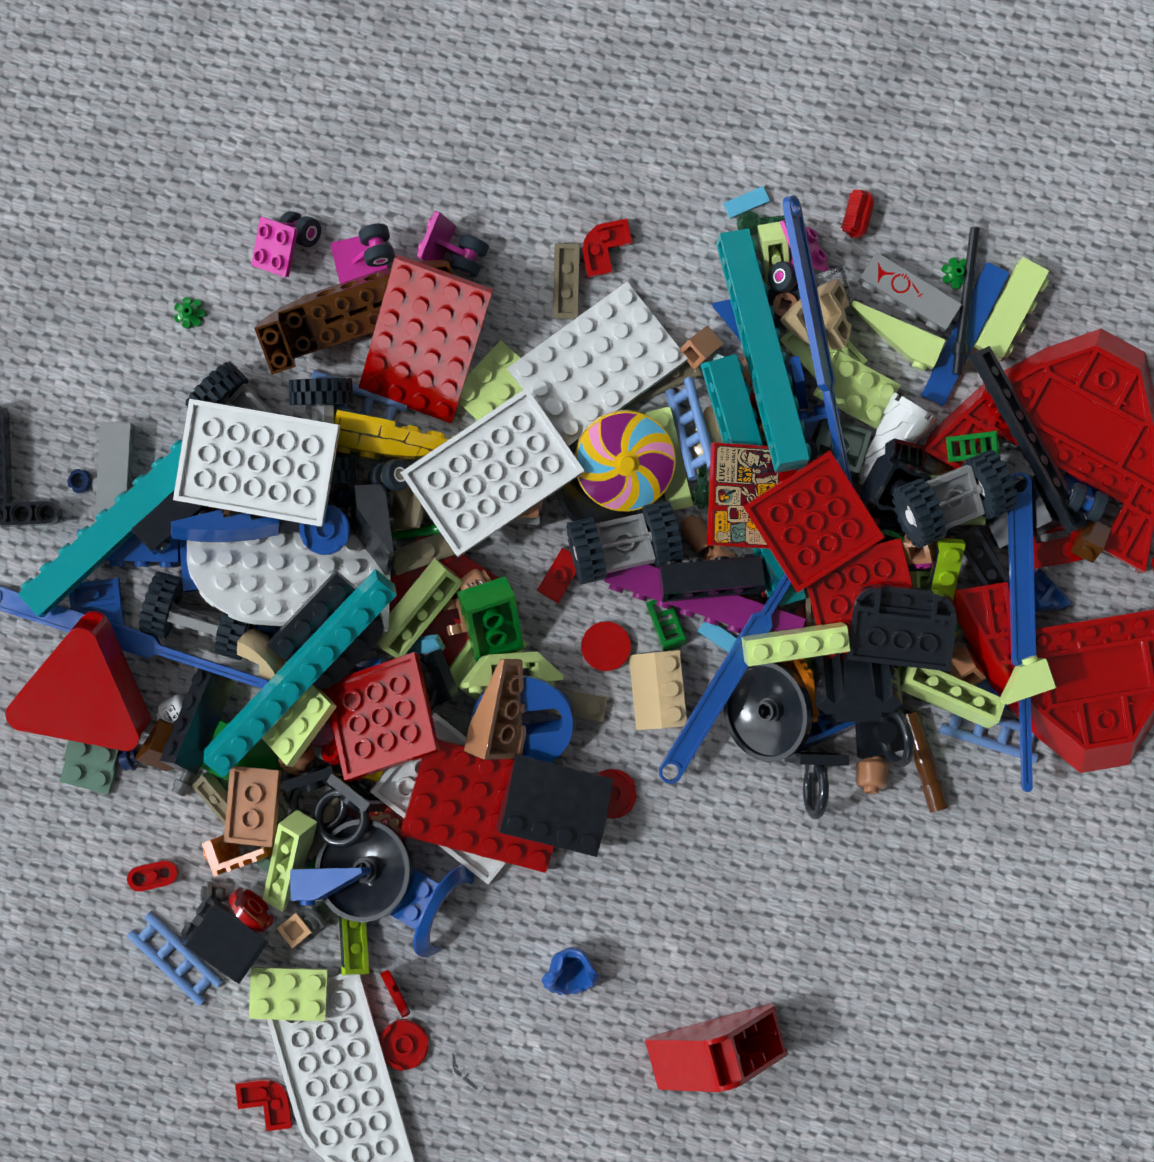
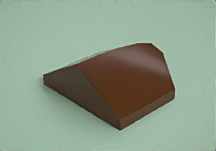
[135,718,175,771]

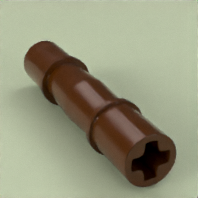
[904,710,949,813]

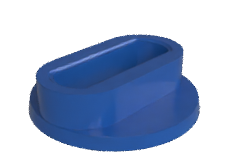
[472,675,573,762]

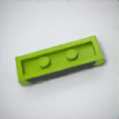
[927,538,966,601]
[338,915,369,976]

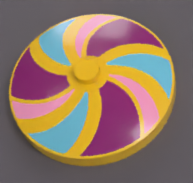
[574,410,676,511]

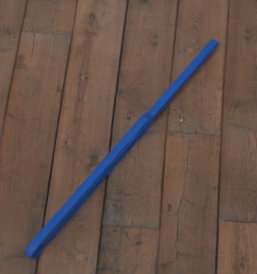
[782,195,853,486]
[1008,472,1036,792]
[658,573,791,784]
[0,586,269,689]

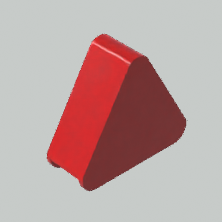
[5,611,151,751]
[645,1004,788,1092]

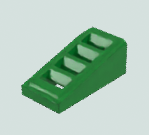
[946,431,1001,462]
[646,600,687,652]

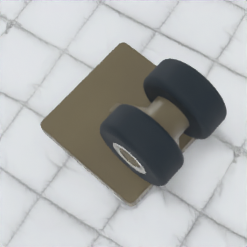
[368,459,424,532]

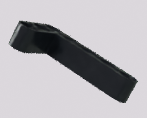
[0,406,63,527]

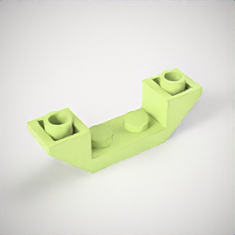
[460,651,563,693]

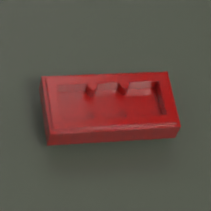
[537,548,576,603]

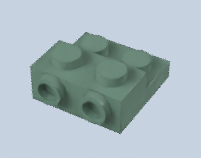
[815,418,872,482]
[60,740,121,794]

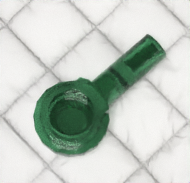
[736,211,785,236]
[691,464,709,510]

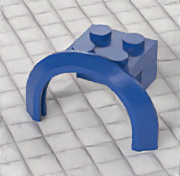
[390,865,474,958]

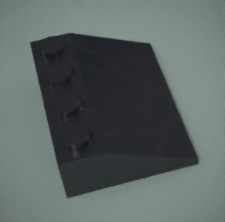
[495,754,613,857]

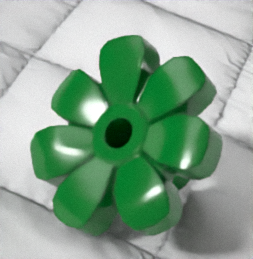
[941,257,966,289]
[174,297,206,329]

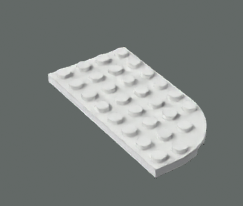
[187,530,390,632]
[267,973,415,1162]

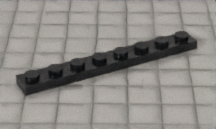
[969,346,1088,534]

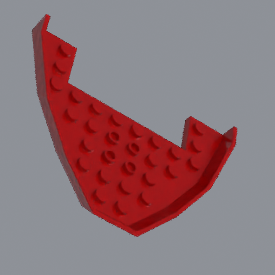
[923,328,1154,574]
[953,558,1154,773]

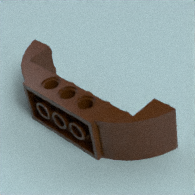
[254,260,453,375]

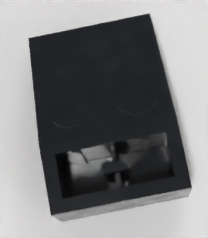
[351,484,397,575]

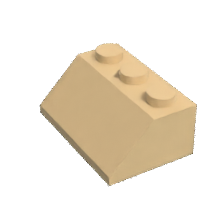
[629,650,687,730]

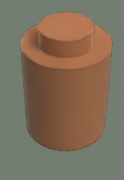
[680,514,708,554]

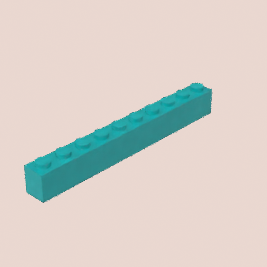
[716,229,811,473]
[700,354,806,607]
[17,439,182,618]
[204,569,397,778]

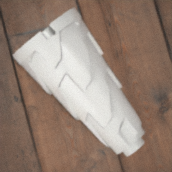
[857,392,937,485]

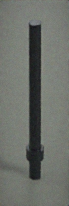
[952,227,980,375]

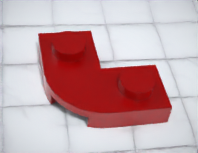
[583,219,632,278]
[235,1079,293,1131]

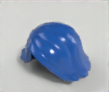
[541,947,600,995]

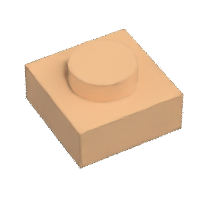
[276,912,313,948]

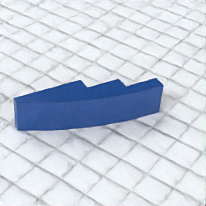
[171,510,279,543]

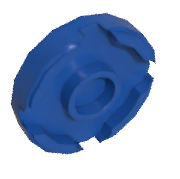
[299,504,351,555]

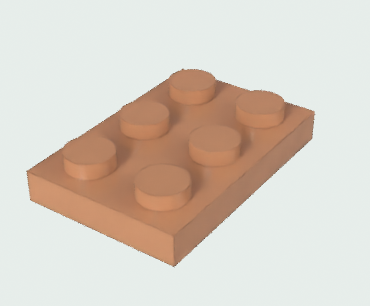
[223,766,282,847]

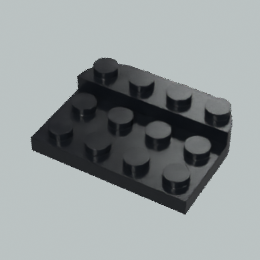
[267,570,384,689]
[847,584,957,672]

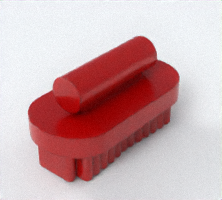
[841,190,875,239]

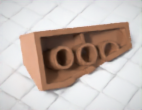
[464,659,526,760]

